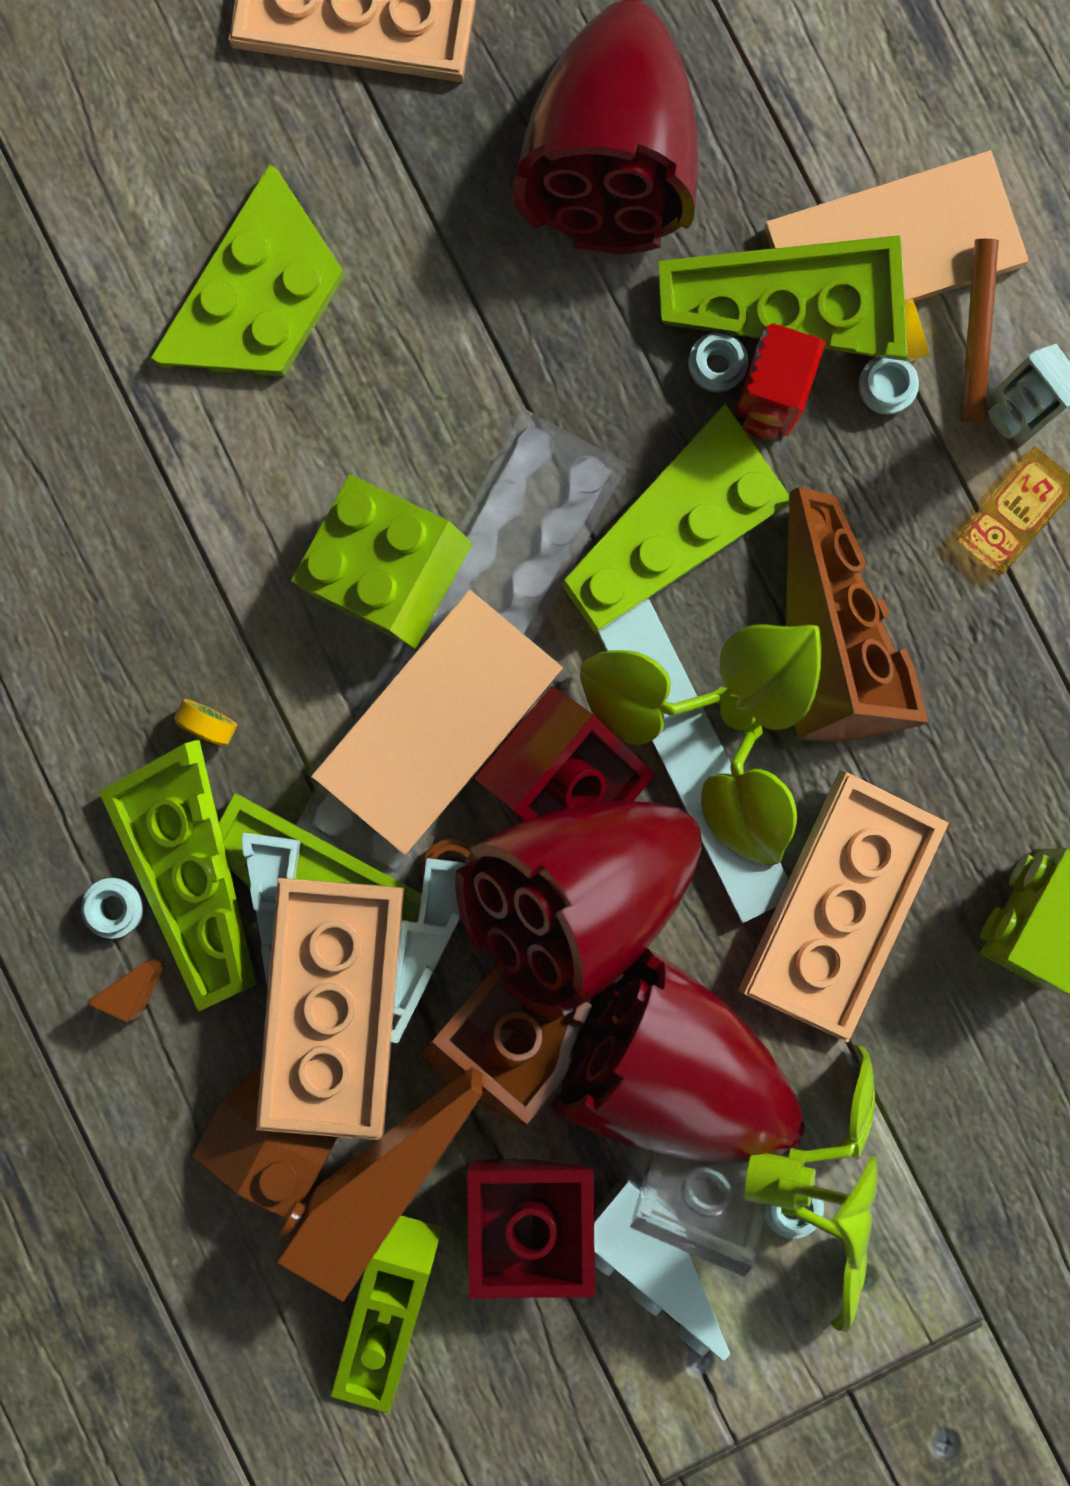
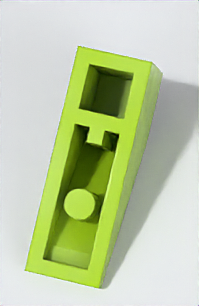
[331,1215,442,1413]

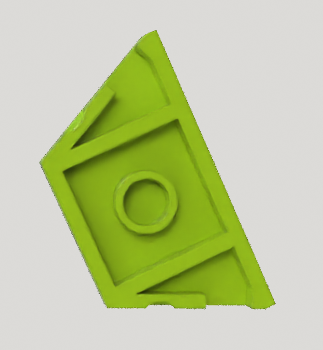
[151,164,345,377]

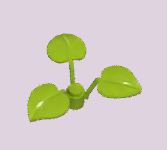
[580,625,821,865]
[745,1045,878,1332]

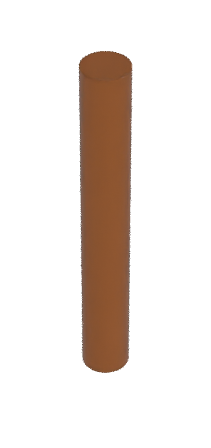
[961,238,999,423]

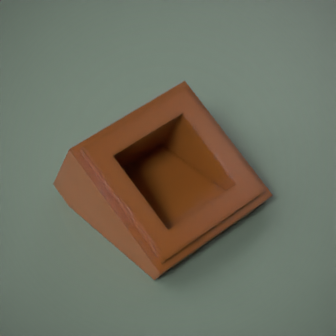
[87,959,164,1022]

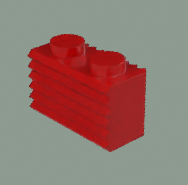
[733,323,826,440]

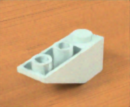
[986,344,1070,447]
[594,1173,730,1361]

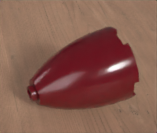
[513,0,699,254]
[455,801,702,1017]
[551,948,805,1163]

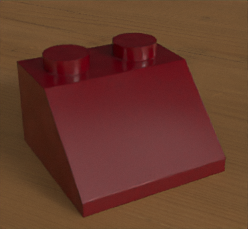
[474,686,656,821]
[467,1159,595,1299]

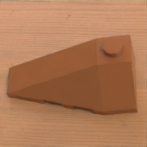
[786,487,929,743]
[419,963,592,1126]
[192,1062,338,1218]
[276,1067,482,1302]

